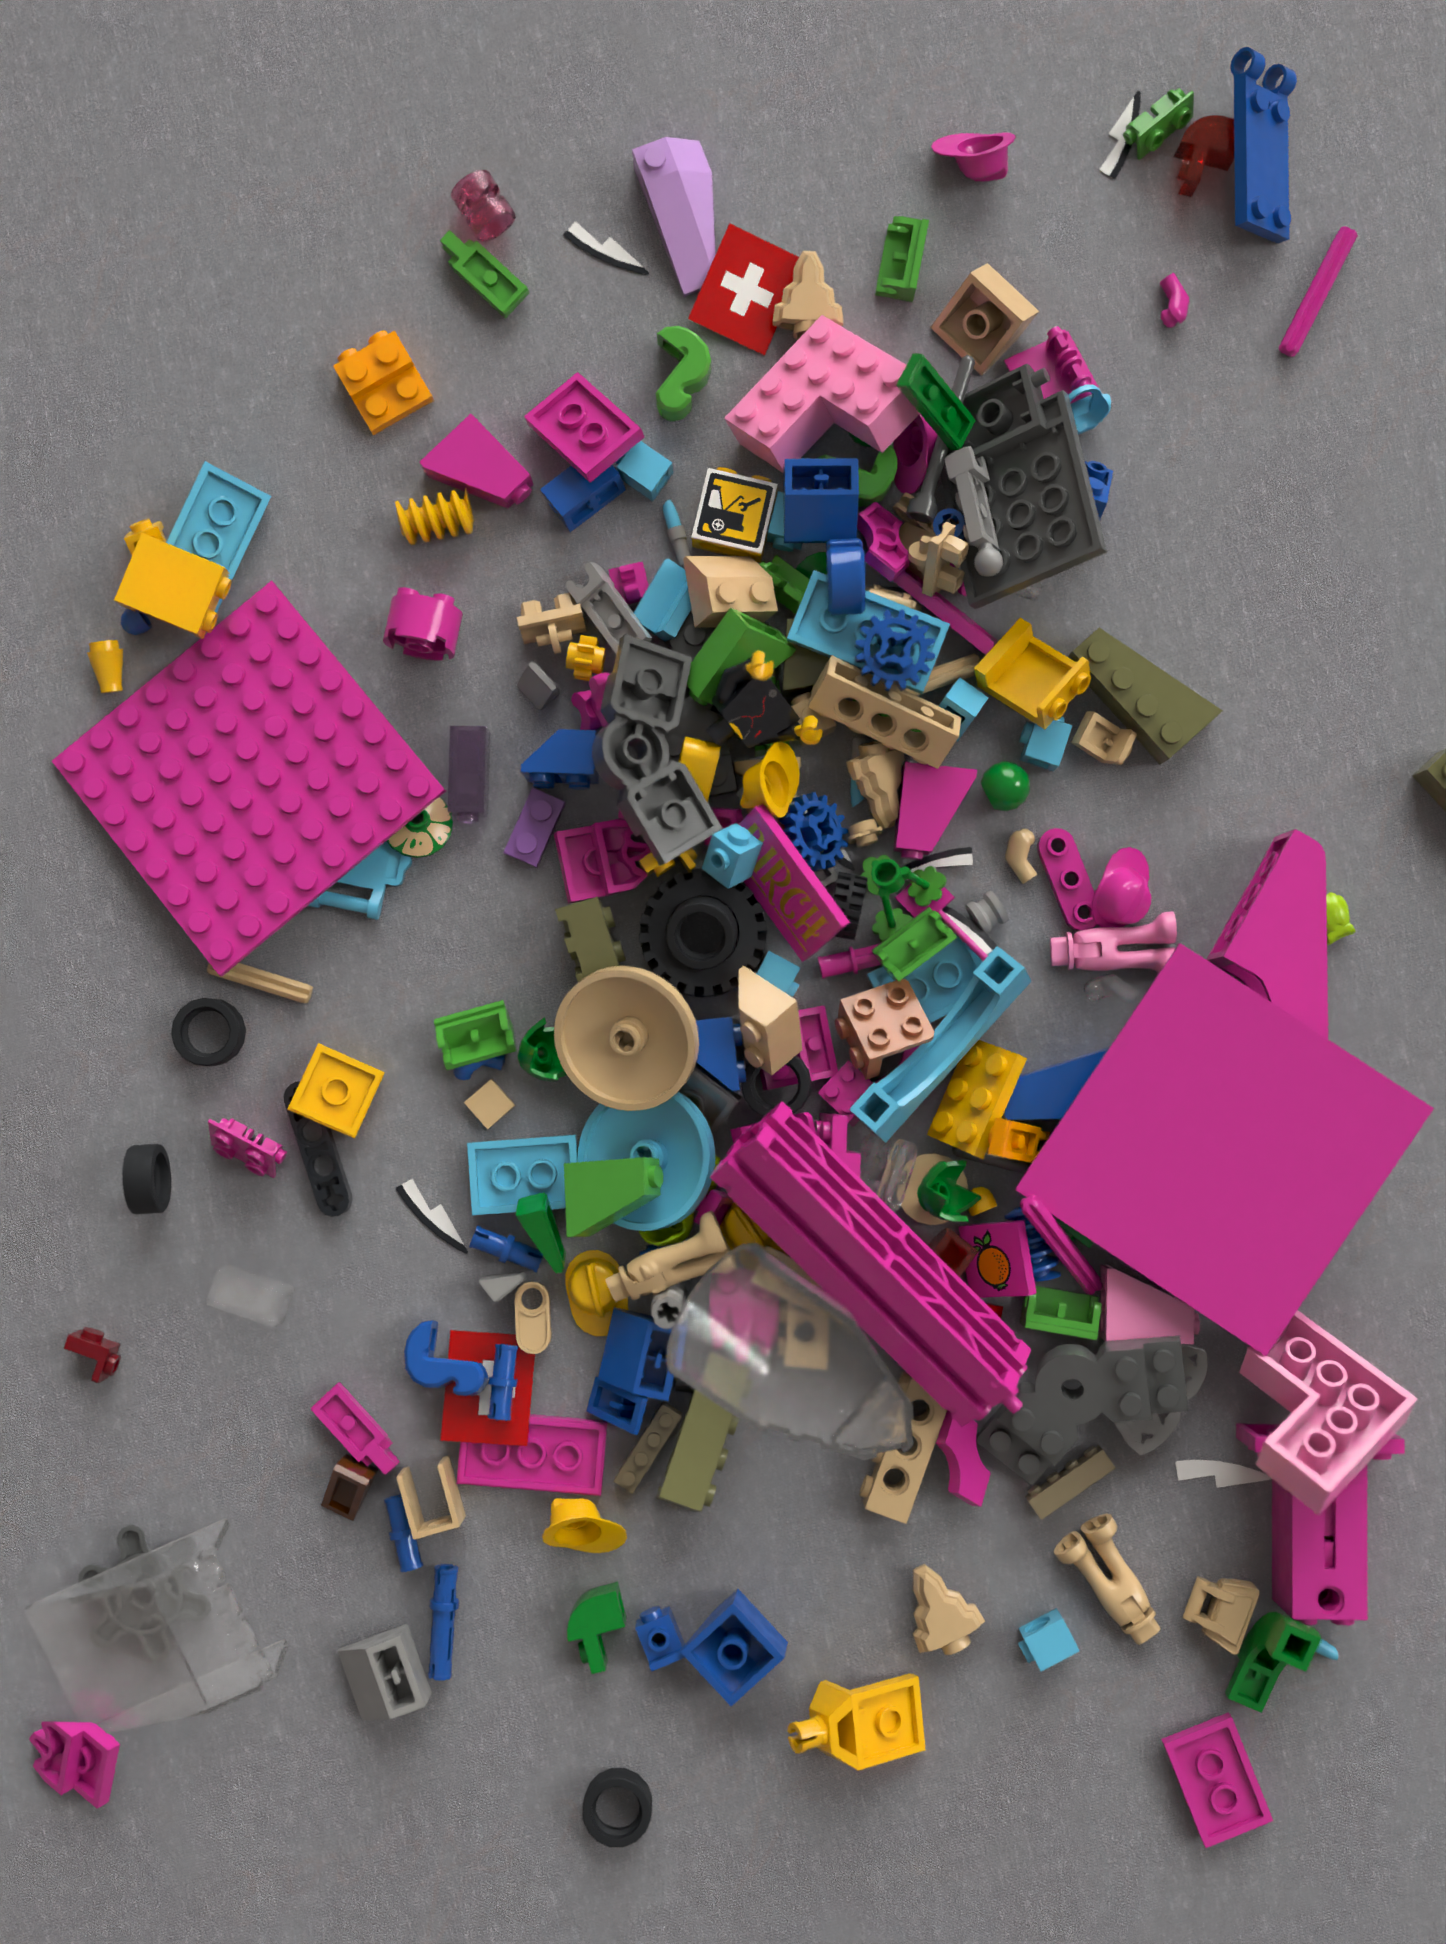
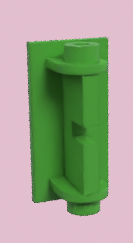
[1123,88,1194,160]
[759,555,810,614]

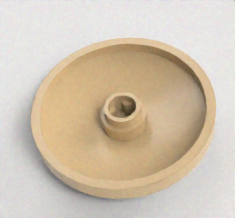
[554,966,699,1111]

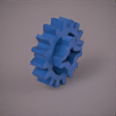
[854,609,935,692]
[779,792,848,872]

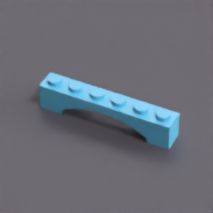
[849,946,1031,1143]

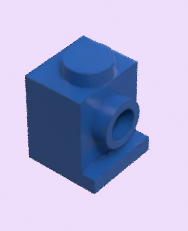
[635,1606,685,1672]

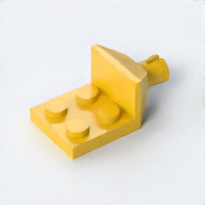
[787,1673,926,1771]

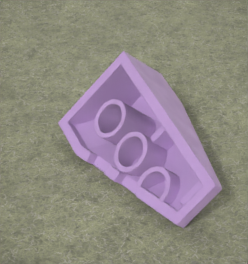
[632,137,716,297]

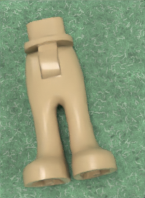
[605,1211,737,1302]
[1054,1513,1161,1645]

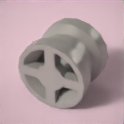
[965,890,1009,934]

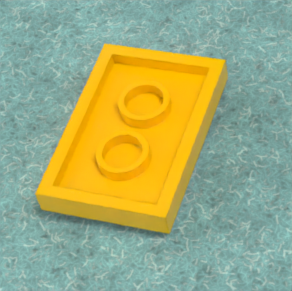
[927,1040,1027,1159]

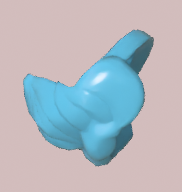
[1069,385,1111,434]

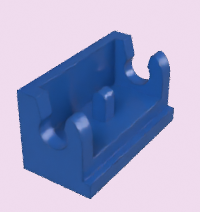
[540,465,626,533]

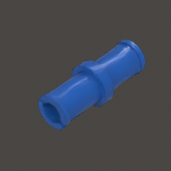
[469,1225,543,1273]
[487,1344,518,1420]
[384,1494,424,1572]

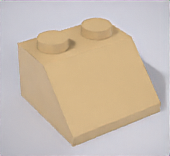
[930,263,1039,376]
[683,556,778,628]
[739,966,803,1075]

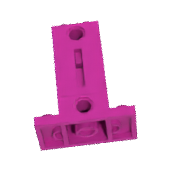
[1236,1423,1405,1626]

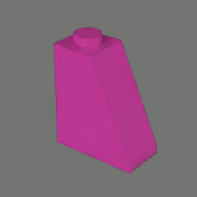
[419,413,534,509]
[893,762,977,860]

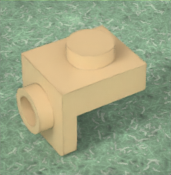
[1071,711,1137,765]

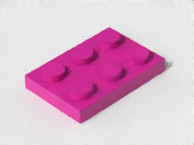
[524,372,645,483]
[1161,1712,1273,1848]

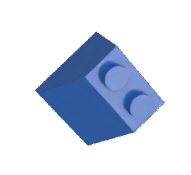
[680,1589,788,1707]

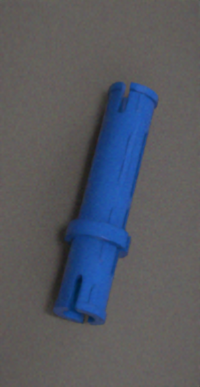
[428,1564,459,1681]

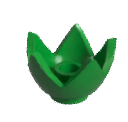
[518,1018,567,1082]
[917,1160,981,1222]

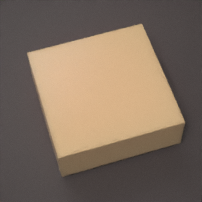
[464,1079,516,1130]

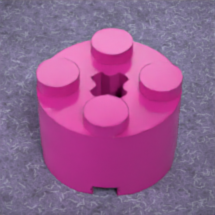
[383,587,463,661]

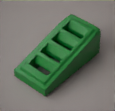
[516,1192,566,1274]

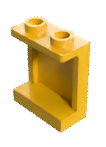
[114,533,232,639]
[974,618,1091,729]

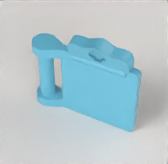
[308,841,412,920]

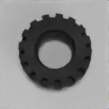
[833,872,867,940]

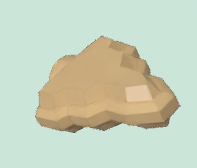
[773,251,844,340]
[846,741,905,829]
[913,1564,985,1655]

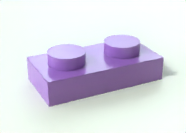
[503,787,566,868]

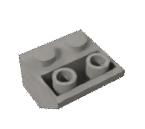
[338,1624,432,1720]

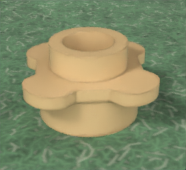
[848,819,883,848]

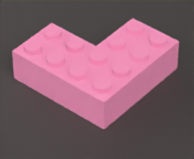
[724,315,920,473]
[1239,1310,1417,1515]

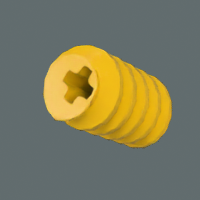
[395,488,474,545]

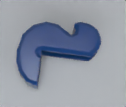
[826,538,865,615]
[404,1320,488,1396]

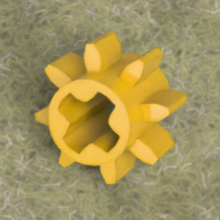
[566,635,606,681]

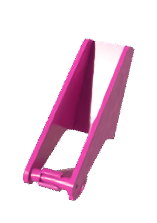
[1206,829,1328,1039]

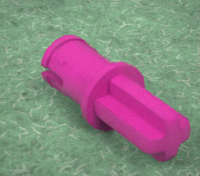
[817,943,881,979]

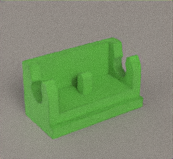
[875,216,929,302]
[871,907,957,982]
[434,1000,517,1070]
[1020,1285,1101,1340]

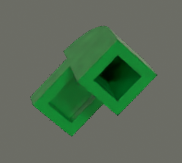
[567,1581,627,1675]

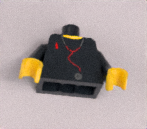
[706,651,823,748]

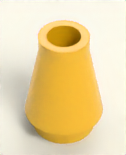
[87,640,123,693]

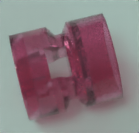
[451,170,516,242]

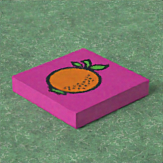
[959,1220,1037,1298]

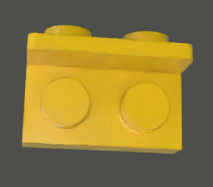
[639,848,698,877]

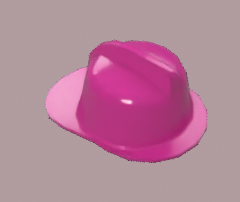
[931,132,1016,182]
[893,414,938,494]
[1092,847,1151,927]

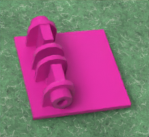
[1004,326,1099,404]
[208,1118,287,1178]

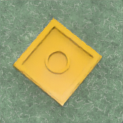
[287,1043,385,1139]

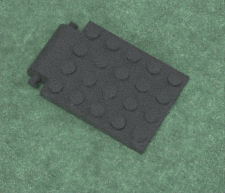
[940,364,1107,609]

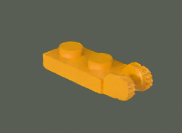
[988,1117,1050,1163]

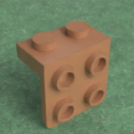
[835,979,934,1080]

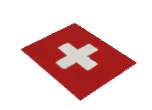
[688,223,799,356]
[440,1330,535,1446]

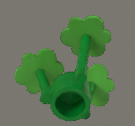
[860,855,947,942]

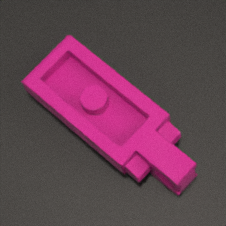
[310,1382,400,1475]

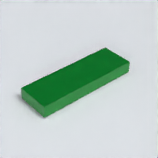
[896,353,976,451]

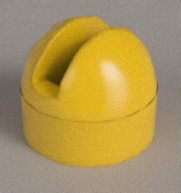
[968,1187,997,1216]

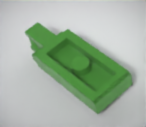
[440,230,529,319]

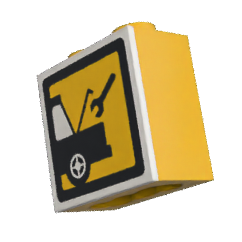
[691,467,778,563]

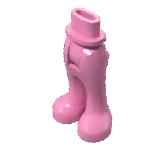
[1050,911,1177,974]

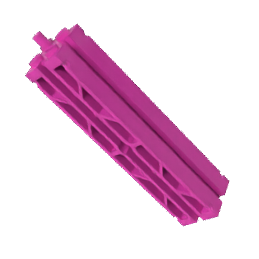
[710,1101,1031,1427]

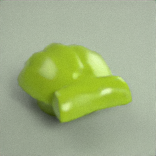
[1326,892,1356,946]

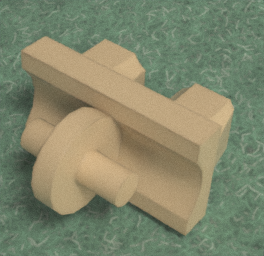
[908,522,969,597]
[517,593,586,654]

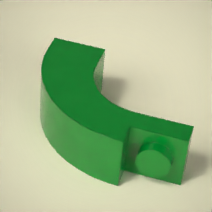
[1225,1611,1322,1713]

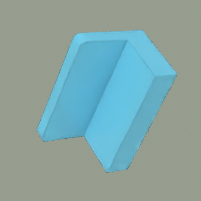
[633,559,691,642]

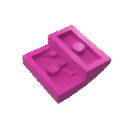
[759,1005,838,1091]

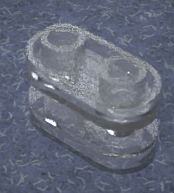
[859,1131,917,1212]

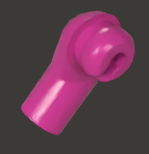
[1159,273,1190,328]

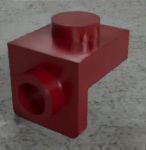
[63,1327,121,1383]

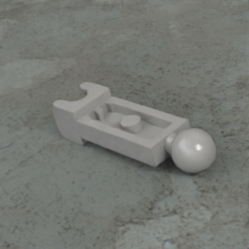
[945,446,1003,577]
[566,562,652,654]

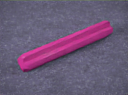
[1279,226,1357,357]
[1020,1194,1103,1295]

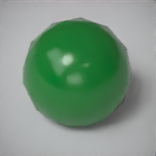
[980,761,1030,812]

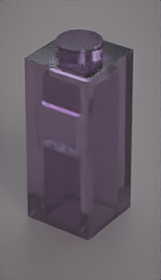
[448,726,490,823]

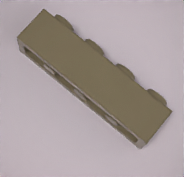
[613,1401,682,1494]
[1025,1445,1116,1520]

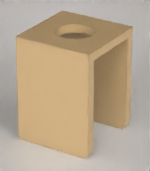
[397,1455,466,1540]

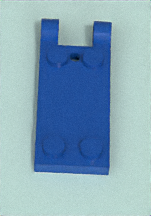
[1231,47,1297,244]

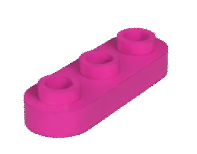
[1037,828,1097,931]

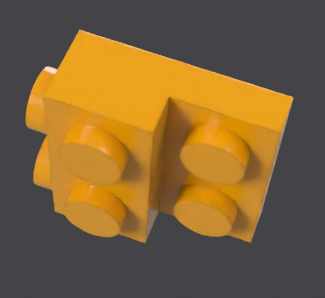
[333,330,434,435]

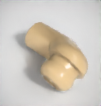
[1005,829,1037,884]

